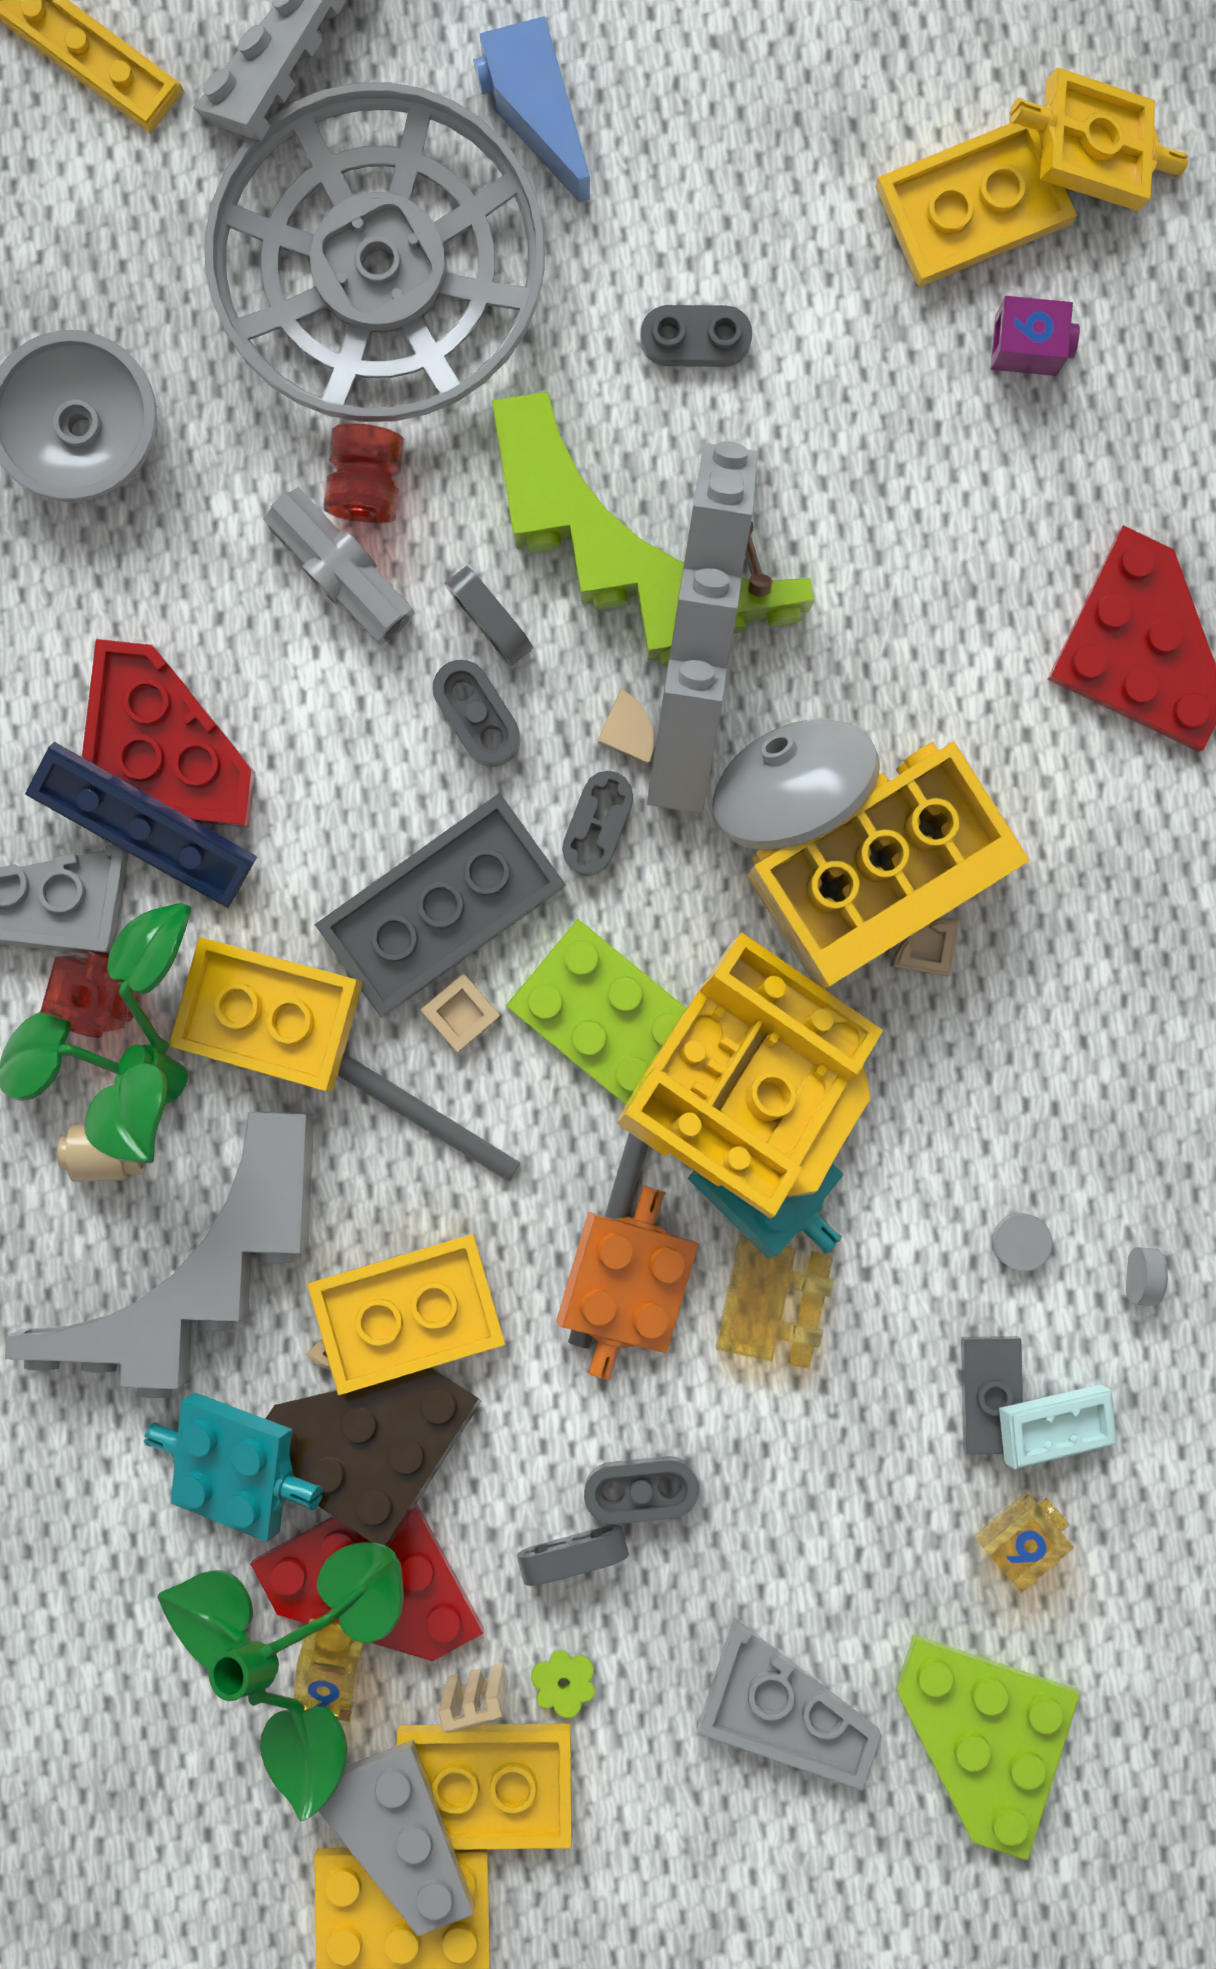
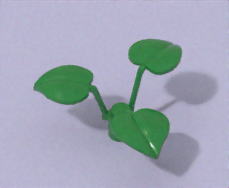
[0,903,191,1163]
[157,1542,404,1821]

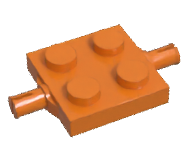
[556,1185,699,1380]

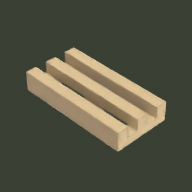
[438,1662,508,1733]

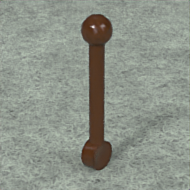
[745,521,772,597]

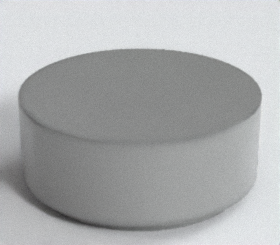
[992,1213,1053,1271]
[1126,1247,1168,1306]

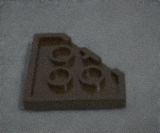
[265,1368,482,1548]

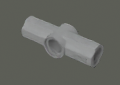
[263,487,415,646]

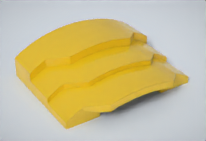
[616,932,883,1219]

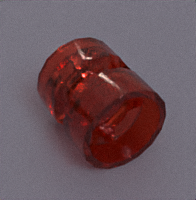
[323,423,404,524]

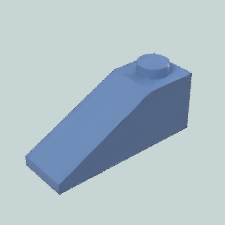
[473,16,590,202]

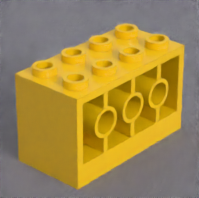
[746,741,1030,989]

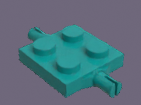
[687,1163,844,1259]
[144,1392,323,1542]

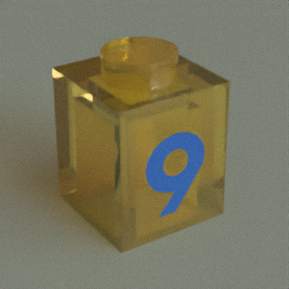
[974,1491,1074,1593]
[294,1619,365,1722]

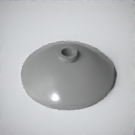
[0,330,157,502]
[712,719,880,850]

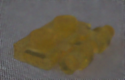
[715,1235,834,1368]

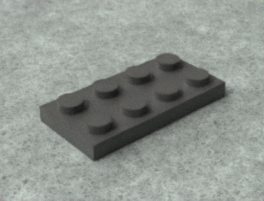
[314,793,566,1018]

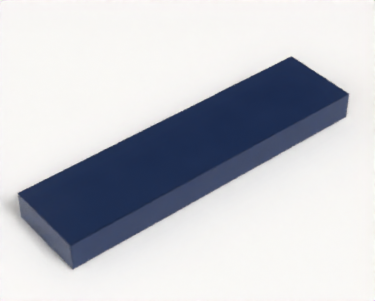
[25,742,257,908]

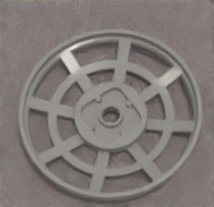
[205,82,545,422]

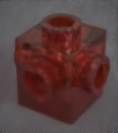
[40,951,140,1038]

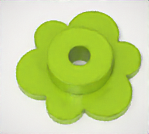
[531,1649,595,1718]

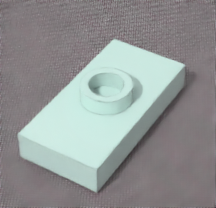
[999,1384,1117,1469]

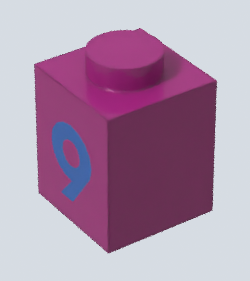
[990,296,1080,376]

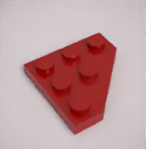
[1047,525,1216,752]
[82,639,255,828]
[250,1504,484,1661]

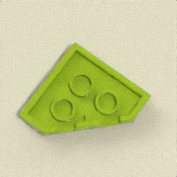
[896,1634,1080,1861]

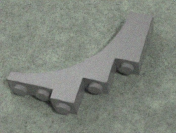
[646,442,759,814]
[5,1111,314,1398]

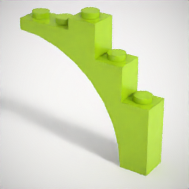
[492,391,814,667]

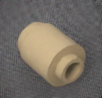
[57,1124,146,1182]

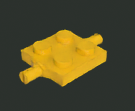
[1009,67,1188,211]

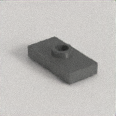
[961,1336,1023,1455]

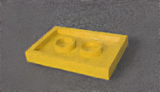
[875,123,1077,288]
[169,937,364,1092]
[307,1233,505,1395]
[397,1723,572,1850]
[314,1848,491,1969]

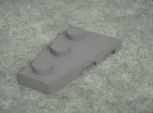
[0,845,128,957]

